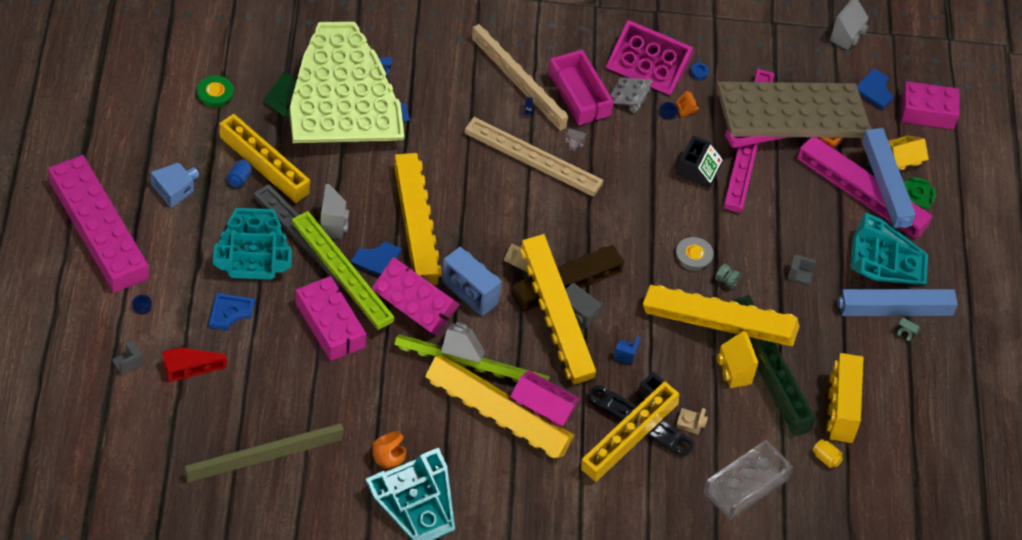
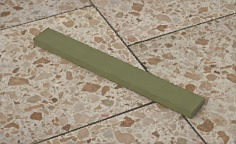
[185,424,344,483]

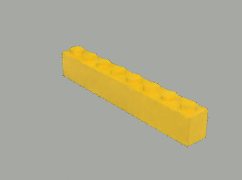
[394,153,442,285]
[519,234,596,385]
[643,285,800,347]
[425,355,575,458]

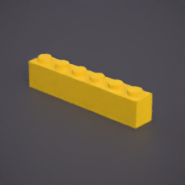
[220,114,310,204]
[581,381,679,482]

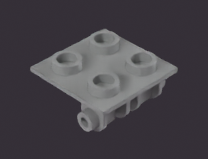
[610,78,652,113]

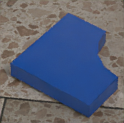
[857,68,894,110]
[351,241,402,277]
[209,293,255,331]

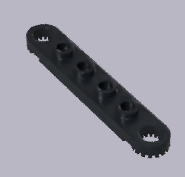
[589,385,693,456]

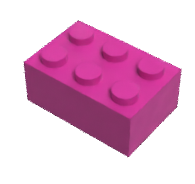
[901,81,959,129]
[510,370,580,426]

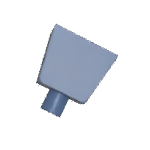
[151,163,199,208]

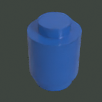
[227,160,252,187]

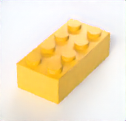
[827,353,863,443]

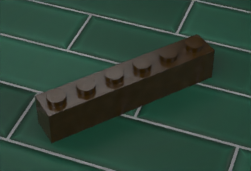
[512,245,624,312]

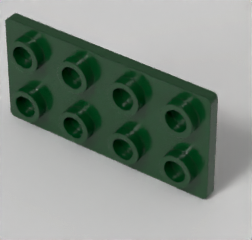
[263,72,297,120]

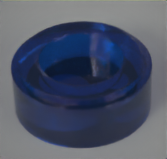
[525,97,533,115]
[659,102,678,120]
[132,295,152,315]

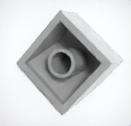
[830,0,868,50]
[321,184,349,240]
[441,322,486,362]

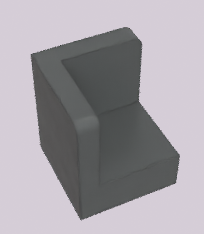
[787,254,816,285]
[113,340,143,375]

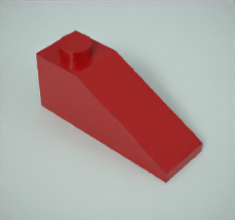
[162,348,227,382]

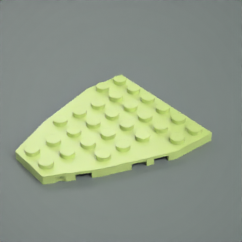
[289,22,404,143]

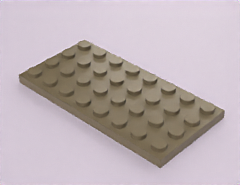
[716,82,871,138]

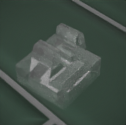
[566,128,586,152]

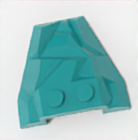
[213,208,292,279]

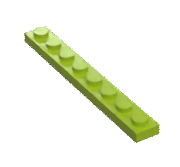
[292,211,394,330]
[394,334,550,383]

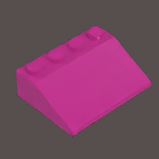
[605,20,694,96]

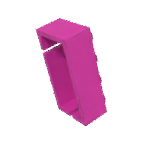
[548,50,614,125]
[371,257,460,336]
[295,276,366,361]

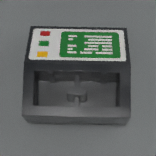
[676,135,724,188]

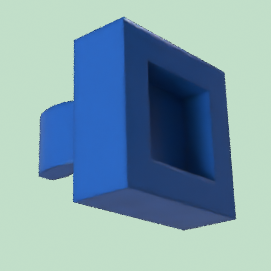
[378,57,392,76]

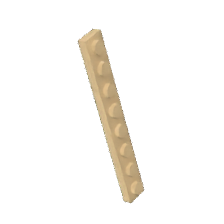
[472,24,568,131]
[465,117,603,197]

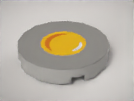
[676,237,713,271]

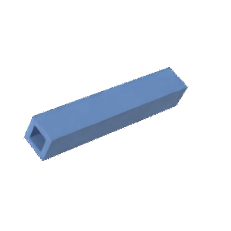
[862,128,916,228]
[837,289,958,316]

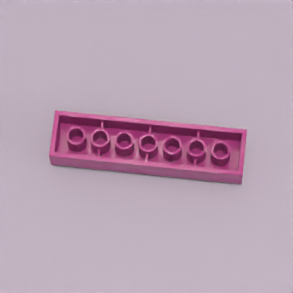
[48,155,149,293]

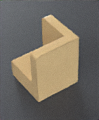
[504,244,527,272]

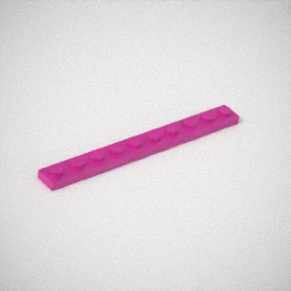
[723,69,775,213]

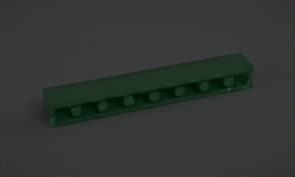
[732,295,816,436]

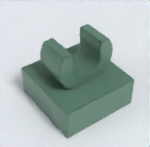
[897,318,920,342]

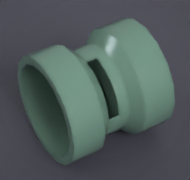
[715,263,741,289]

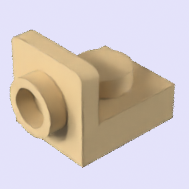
[676,408,708,435]

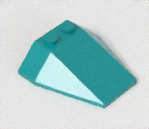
[850,212,928,286]
[365,448,455,540]

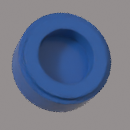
[690,63,709,80]

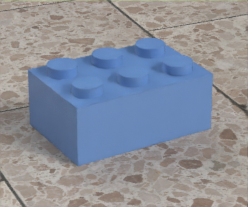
[441,247,501,316]

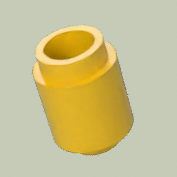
[813,439,843,468]

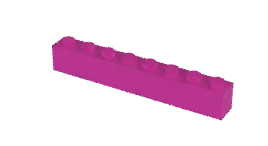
[797,137,933,240]

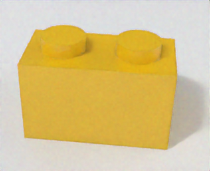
[888,136,929,170]
[717,331,758,388]

